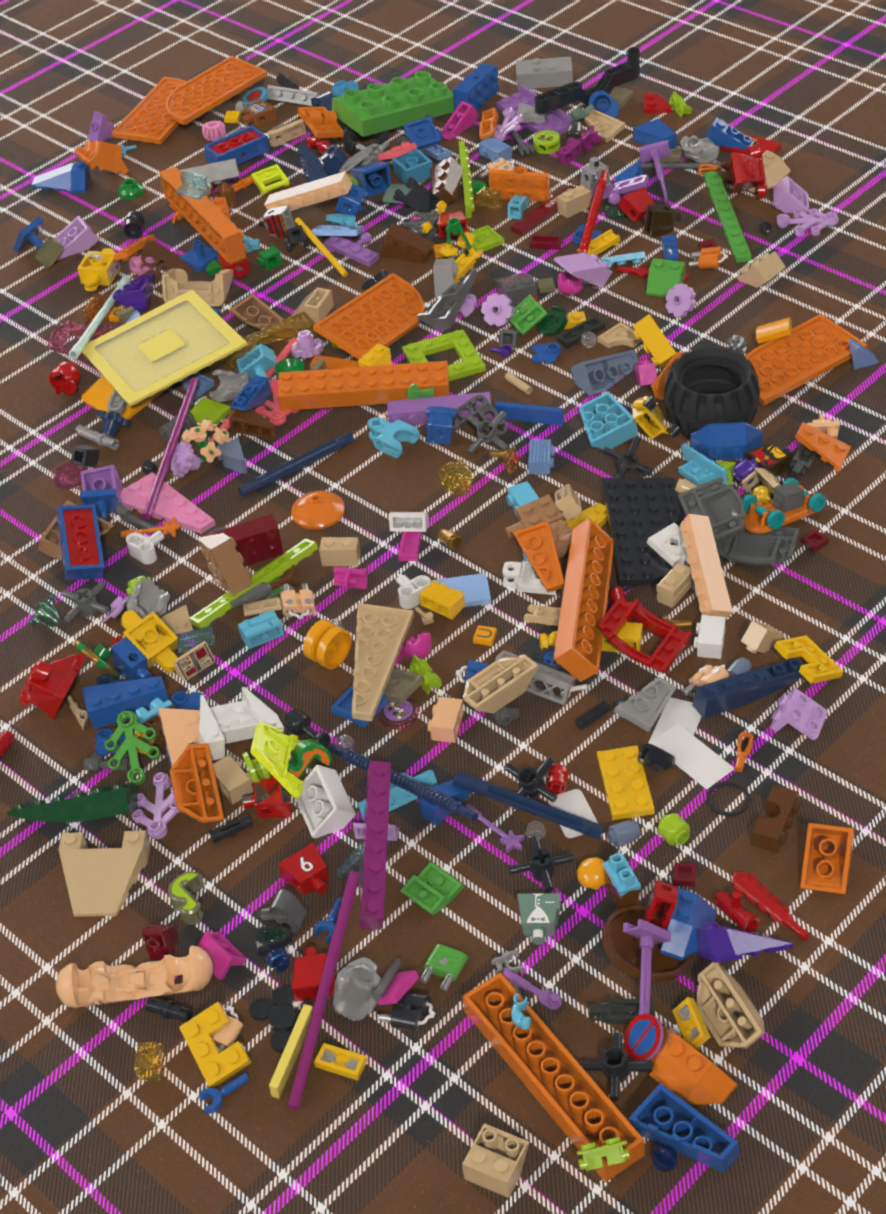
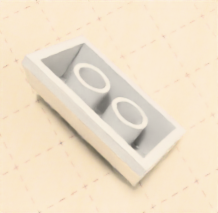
[296,764,356,838]

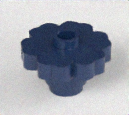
[96,410,131,437]

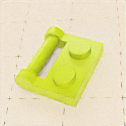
[251,164,290,195]

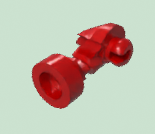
[306,136,331,154]

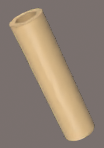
[505,372,533,395]

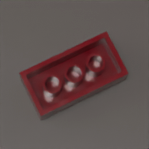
[202,514,283,574]

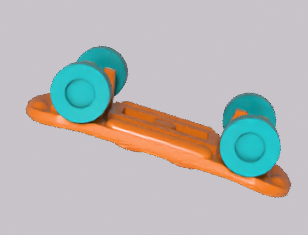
[742,478,826,534]

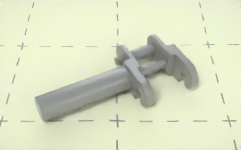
[491,950,525,999]

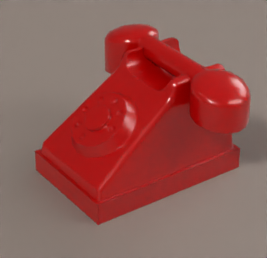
[730,145,768,199]
[19,653,86,720]

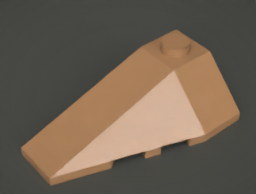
[230,293,299,342]

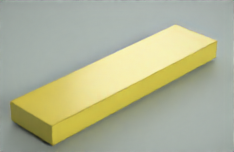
[269,1004,313,1099]

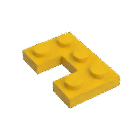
[774,635,844,684]
[179,1002,252,1088]

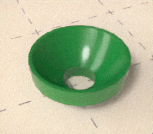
[118,178,145,200]
[274,358,305,378]

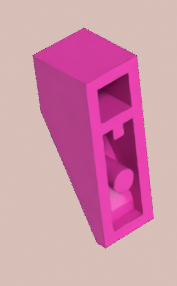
[441,101,479,141]

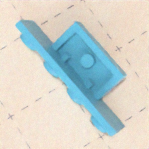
[678,443,728,486]
[357,769,438,821]

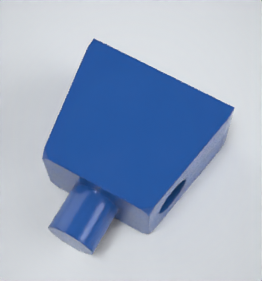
[111,637,152,680]

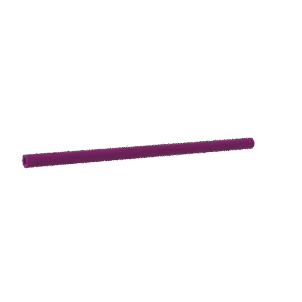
[142,377,199,520]
[287,871,360,1110]

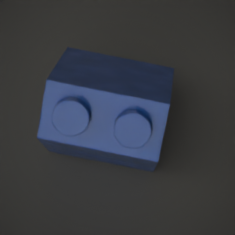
[350,161,391,198]

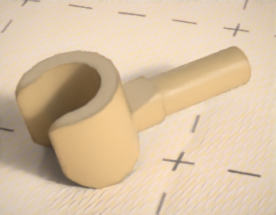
[415,606,434,625]

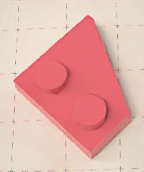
[377,141,417,160]

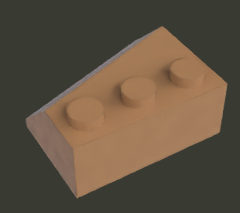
[38,500,115,558]
[197,533,253,596]

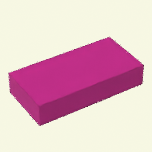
[398,532,422,561]
[377,970,419,1005]

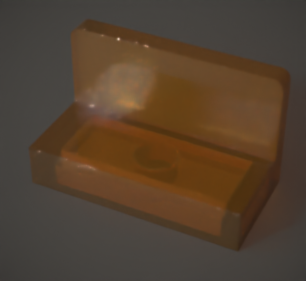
[82,294,115,327]

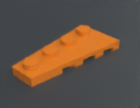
[513,521,565,593]

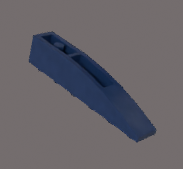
[298,143,327,183]
[692,658,804,718]

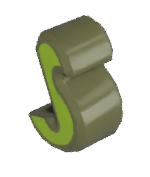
[168,871,204,925]

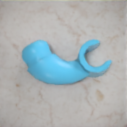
[511,993,531,1030]

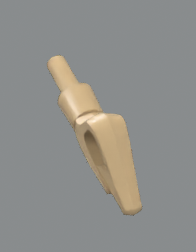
[67,696,89,730]

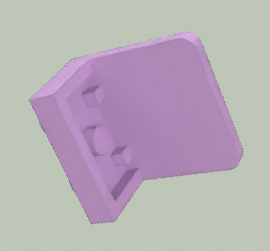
[770,688,827,740]

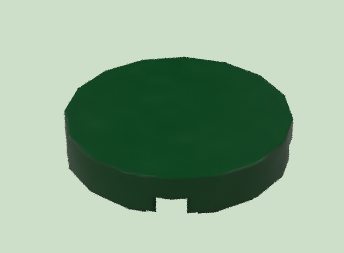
[537,306,568,336]

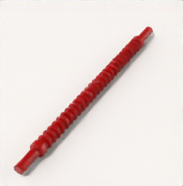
[577,169,608,254]

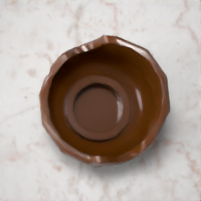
[717,161,732,182]

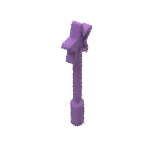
[465,804,524,853]

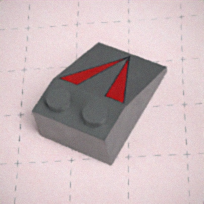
[493,273,538,307]

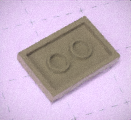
[383,668,424,705]

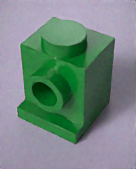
[257,245,282,271]

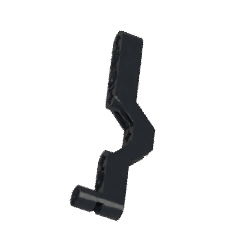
[534,47,640,114]

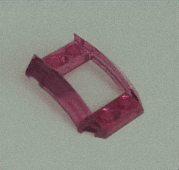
[47,319,121,359]

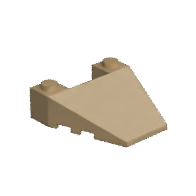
[59,830,150,917]

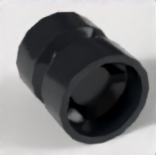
[123,211,145,239]

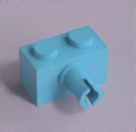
[236,343,277,379]

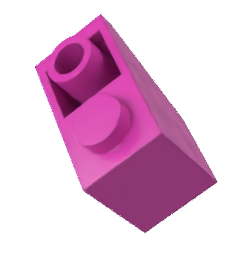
[633,360,657,386]

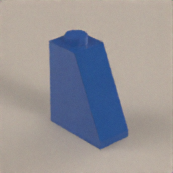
[633,119,677,149]

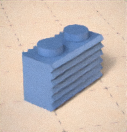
[479,137,512,162]
[528,439,555,474]

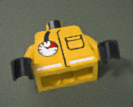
[633,396,682,439]

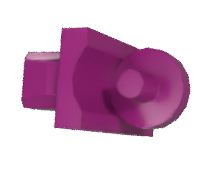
[577,125,602,152]

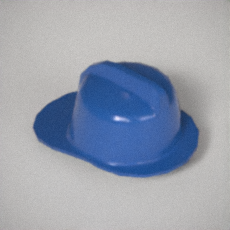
[589,91,619,118]

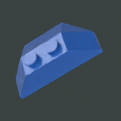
[690,422,763,460]
[660,887,717,961]

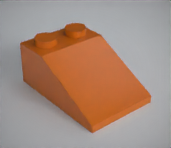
[800,823,855,895]

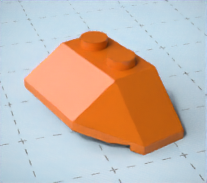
[169,743,224,823]
[649,1026,738,1106]

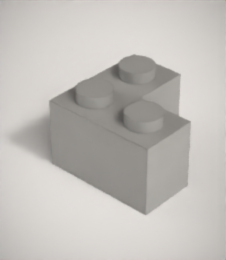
[433,258,458,298]

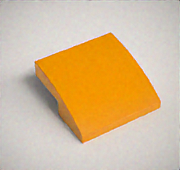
[756,317,792,344]

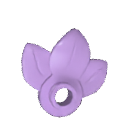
[459,294,477,318]
[102,595,130,622]

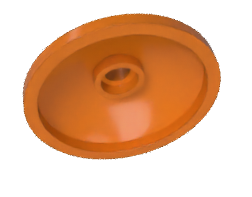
[291,490,345,529]

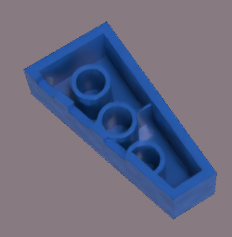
[82,676,169,729]
[629,1083,740,1173]

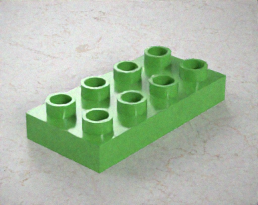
[332,71,455,137]

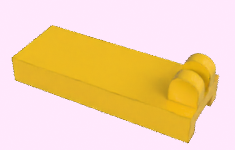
[577,229,621,255]
[454,253,476,283]

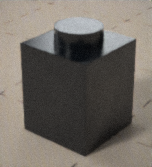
[70,445,99,467]

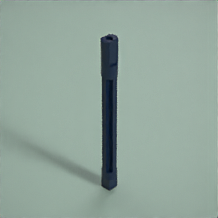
[238,432,355,496]
[453,771,605,840]

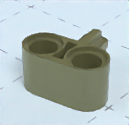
[35,237,64,269]

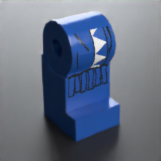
[662,235,678,261]

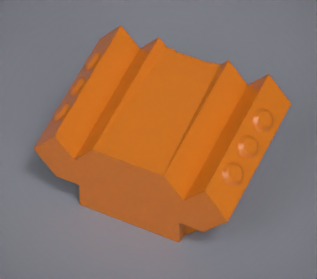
[74,141,129,176]

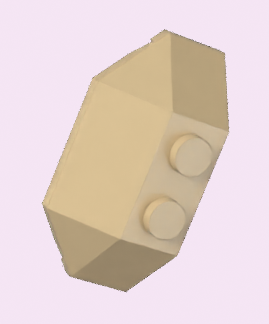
[747,150,791,193]
[463,655,538,713]
[697,962,765,1048]

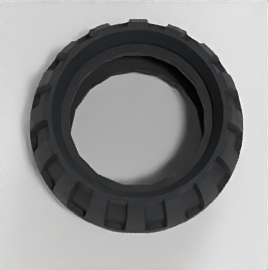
[664,346,760,439]

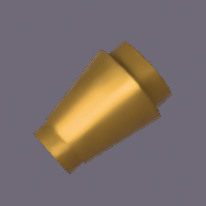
[438,529,463,550]

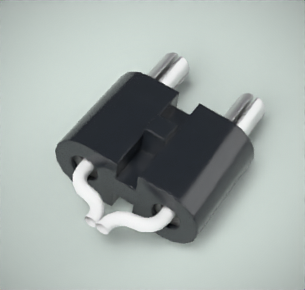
[379,992,435,1032]

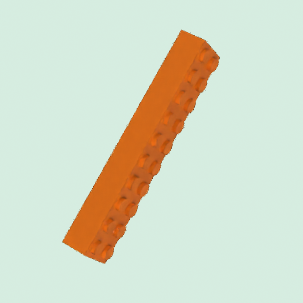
[159,166,246,264]
[278,361,450,411]
[554,518,614,682]
[462,972,645,1182]

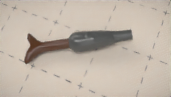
[230,564,299,608]

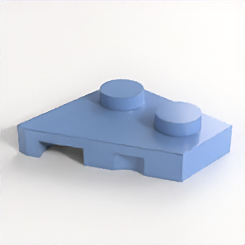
[180,372,215,402]

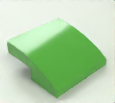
[508,295,548,335]
[400,861,464,916]

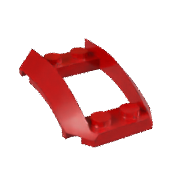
[598,599,692,674]

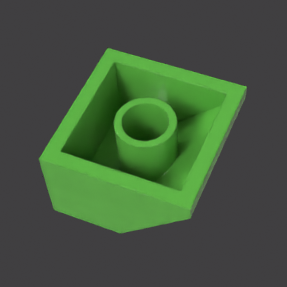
[646,258,686,298]

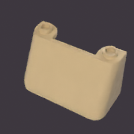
[162,269,233,306]

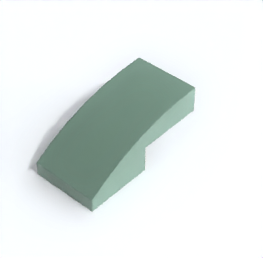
[568,104,595,121]

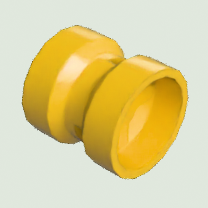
[752,486,772,505]
[538,631,558,652]

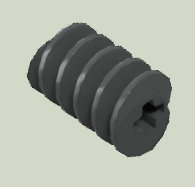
[159,411,196,441]

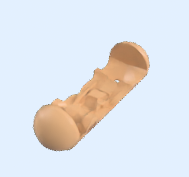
[56,946,213,1008]

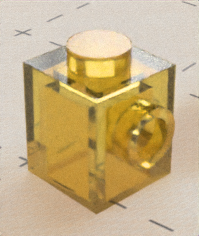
[133,1041,165,1080]

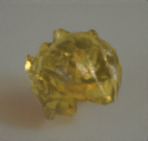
[439,460,473,496]

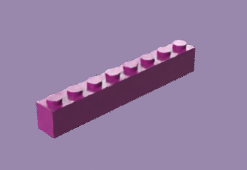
[358,761,391,930]

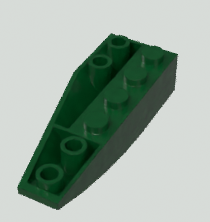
[7,783,139,822]

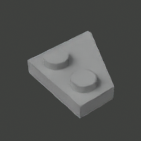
[516,103,546,123]
[339,146,372,173]

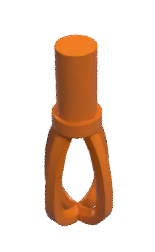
[698,164,719,177]
[734,732,753,772]

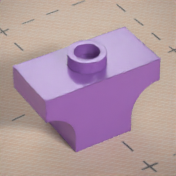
[88,111,114,141]

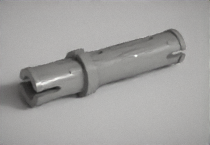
[75,425,119,450]

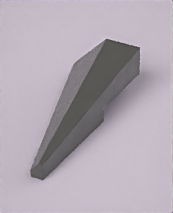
[417,268,478,330]

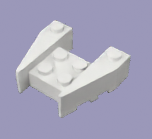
[199,687,284,760]

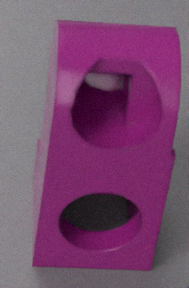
[558,138,582,164]

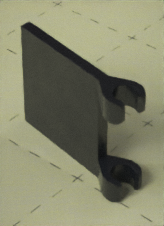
[393,177,440,213]

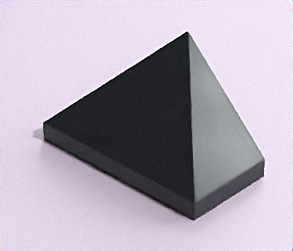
[276,72,299,89]

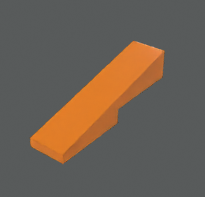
[479,108,499,140]

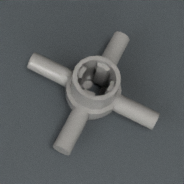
[356,141,393,165]

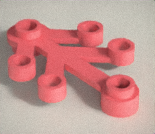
[256,379,300,426]

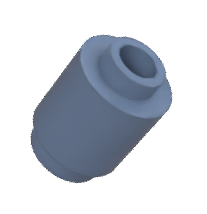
[727,657,752,677]
[607,820,641,847]

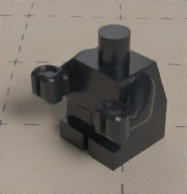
[285,225,310,252]

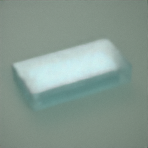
[176,626,216,653]

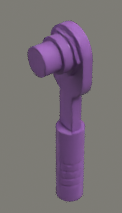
[502,968,562,1010]

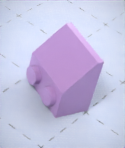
[773,176,809,213]

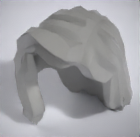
[680,135,719,163]
[209,369,249,402]
[127,578,170,619]
[333,957,382,1021]

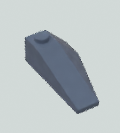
[570,349,639,396]

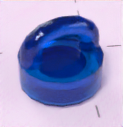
[266,947,289,973]
[652,1145,677,1172]

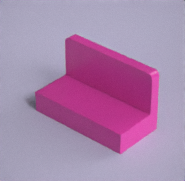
[197,932,247,980]

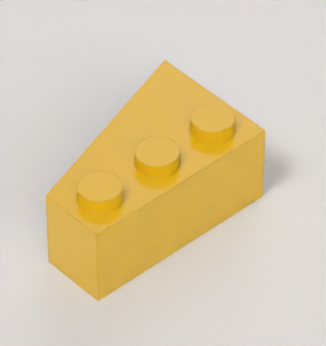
[632,314,676,370]

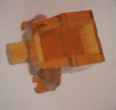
[213,182,237,209]

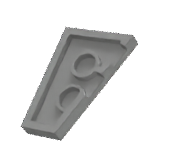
[613,677,677,732]

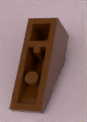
[228,409,278,441]

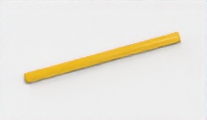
[295,217,348,277]

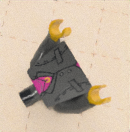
[403,200,447,241]

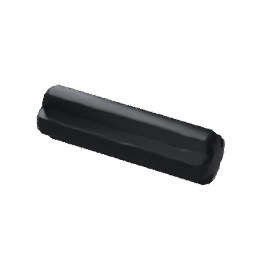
[575,701,610,729]

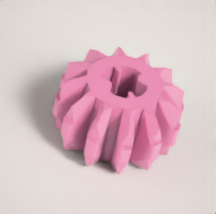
[202,120,226,141]

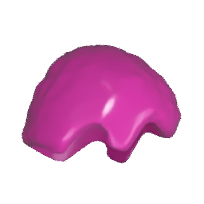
[557,271,583,295]
[401,631,432,659]

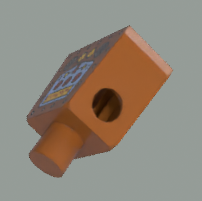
[241,99,277,127]

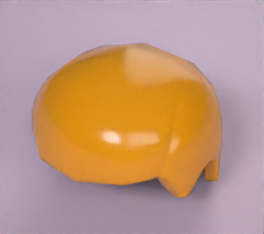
[576,857,605,890]

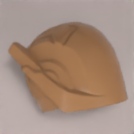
[550,520,572,558]

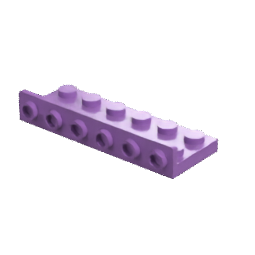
[496,84,572,135]

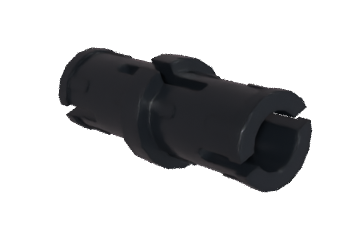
[209,814,253,844]
[145,997,193,1023]

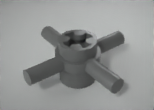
[466,411,509,454]
[61,581,109,622]

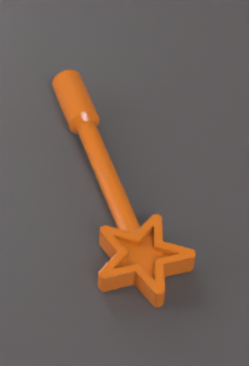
[121,517,182,538]

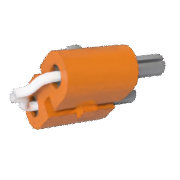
[689,247,728,269]

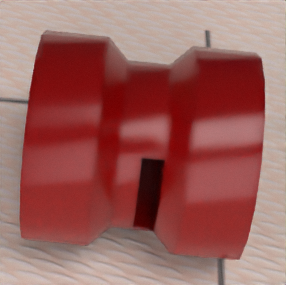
[546,764,569,794]

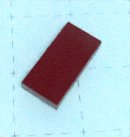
[529,235,563,250]

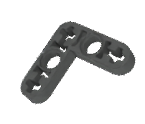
[451,395,508,438]

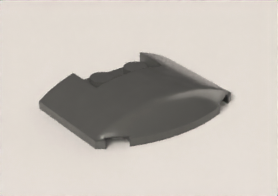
[678,478,746,541]
[717,527,800,567]

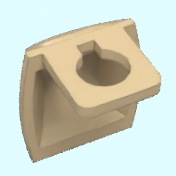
[741,468,781,495]

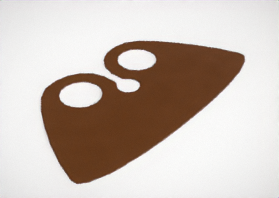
[141,240,192,276]

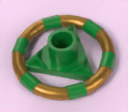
[74,640,120,678]

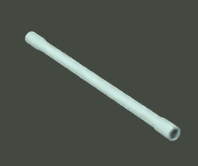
[69,276,131,359]

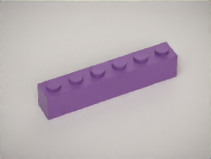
[387,392,492,425]

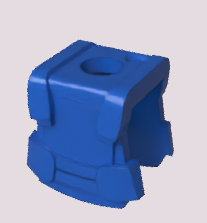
[335,183,368,217]
[425,406,457,445]

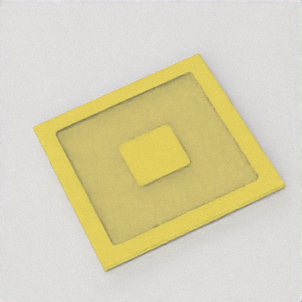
[82,290,248,406]

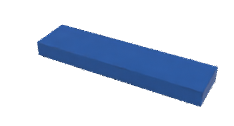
[495,402,564,426]

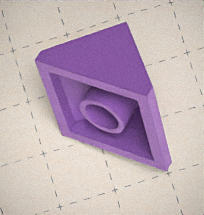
[80,465,123,496]

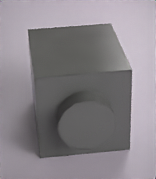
[773,483,804,513]

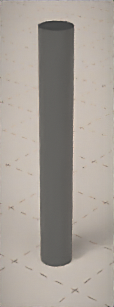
[372,958,402,1001]

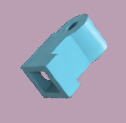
[508,194,529,219]

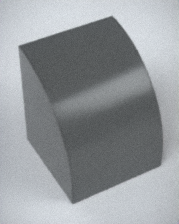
[499,329,519,347]

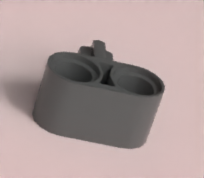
[260,889,307,933]

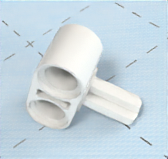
[126,531,164,564]
[396,574,431,609]

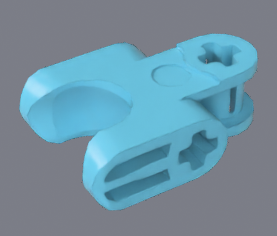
[367,417,420,458]

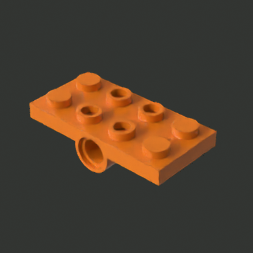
[298,107,344,139]
[488,166,550,202]

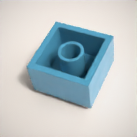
[392,149,433,184]

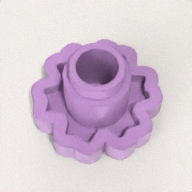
[666,283,696,318]
[481,293,514,327]
[291,330,324,359]
[171,442,201,478]

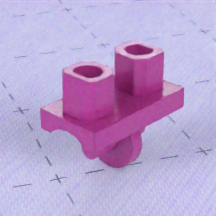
[333,566,367,589]

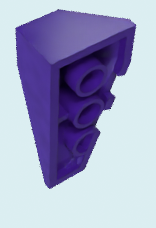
[112,273,155,312]
[696,922,793,963]

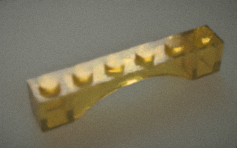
[223,311,315,370]

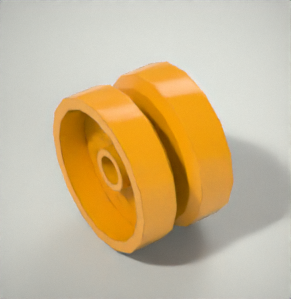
[303,619,352,669]

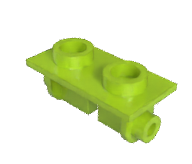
[669,91,692,117]
[409,654,442,694]
[576,1137,630,1171]

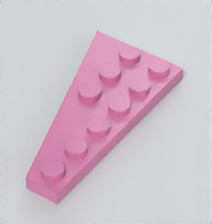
[120,472,215,534]

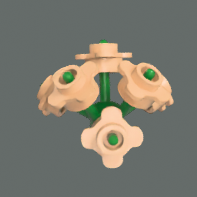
[181,419,231,463]

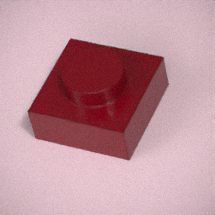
[698,239,718,251]
[801,529,829,552]
[673,863,697,887]

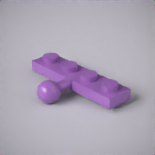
[591,174,649,205]
[324,232,380,267]

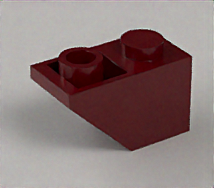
[141,924,178,961]

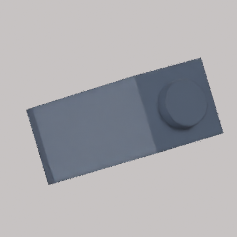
[218,439,247,474]

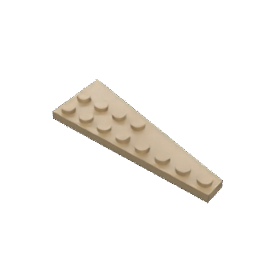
[352,603,414,721]

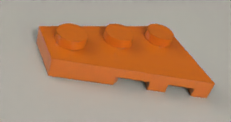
[795,422,851,473]

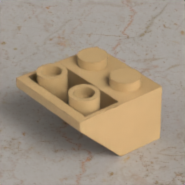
[737,251,786,288]
[291,287,334,324]
[462,1123,529,1198]

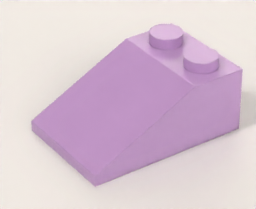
[54,215,99,260]
[554,253,613,288]

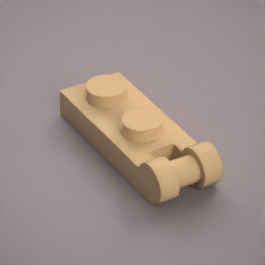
[268,119,306,147]

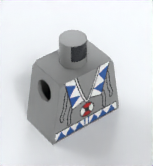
[580,157,611,191]

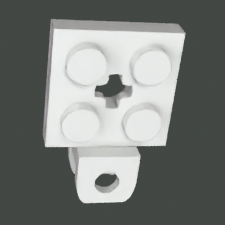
[647,523,690,567]
[503,560,556,595]

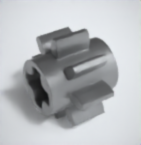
[726,335,748,353]

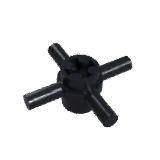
[602,436,653,478]
[506,757,558,809]
[509,836,575,892]
[580,1033,653,1101]

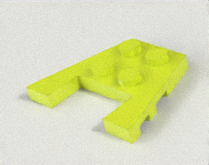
[250,721,306,799]

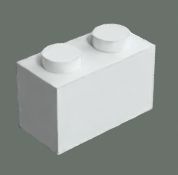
[694,615,726,659]

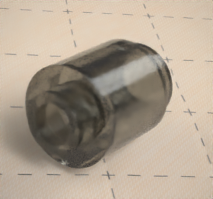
[567,121,583,140]

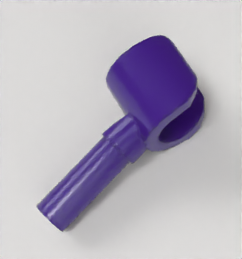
[489,345,512,358]

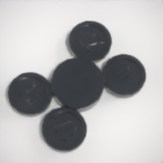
[249,986,297,1053]

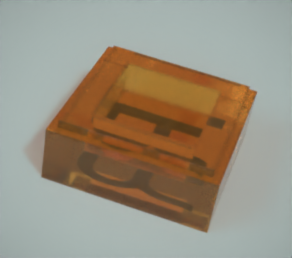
[503,448,520,473]

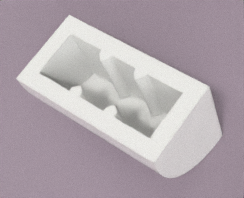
[389,512,429,532]

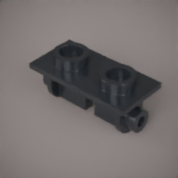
[362,270,389,291]

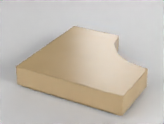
[597,322,642,348]

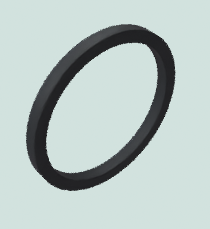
[707,781,750,816]

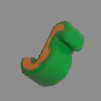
[287,739,333,779]

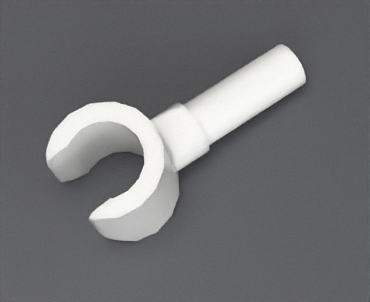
[560,684,588,698]

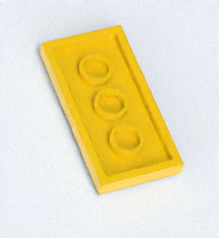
[597,745,655,821]

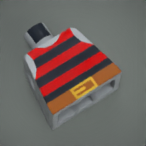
[259,206,296,238]

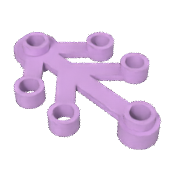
[489,107,524,142]
[777,208,839,236]
[131,772,180,839]

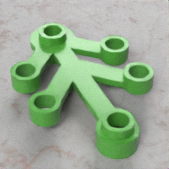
[104,711,161,785]

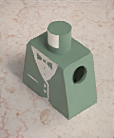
[518,893,561,945]

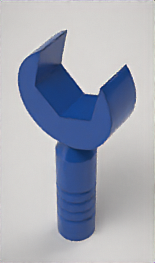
[314,898,342,944]
[199,1073,250,1114]

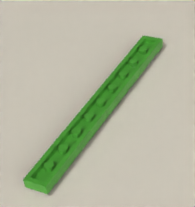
[703,171,752,263]

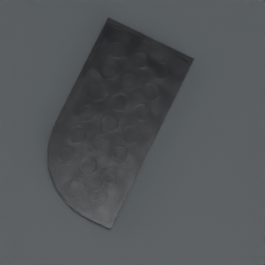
[601,478,683,585]

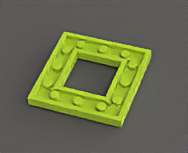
[401,329,486,381]

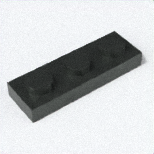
[557,316,606,349]

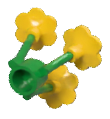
[439,218,483,259]

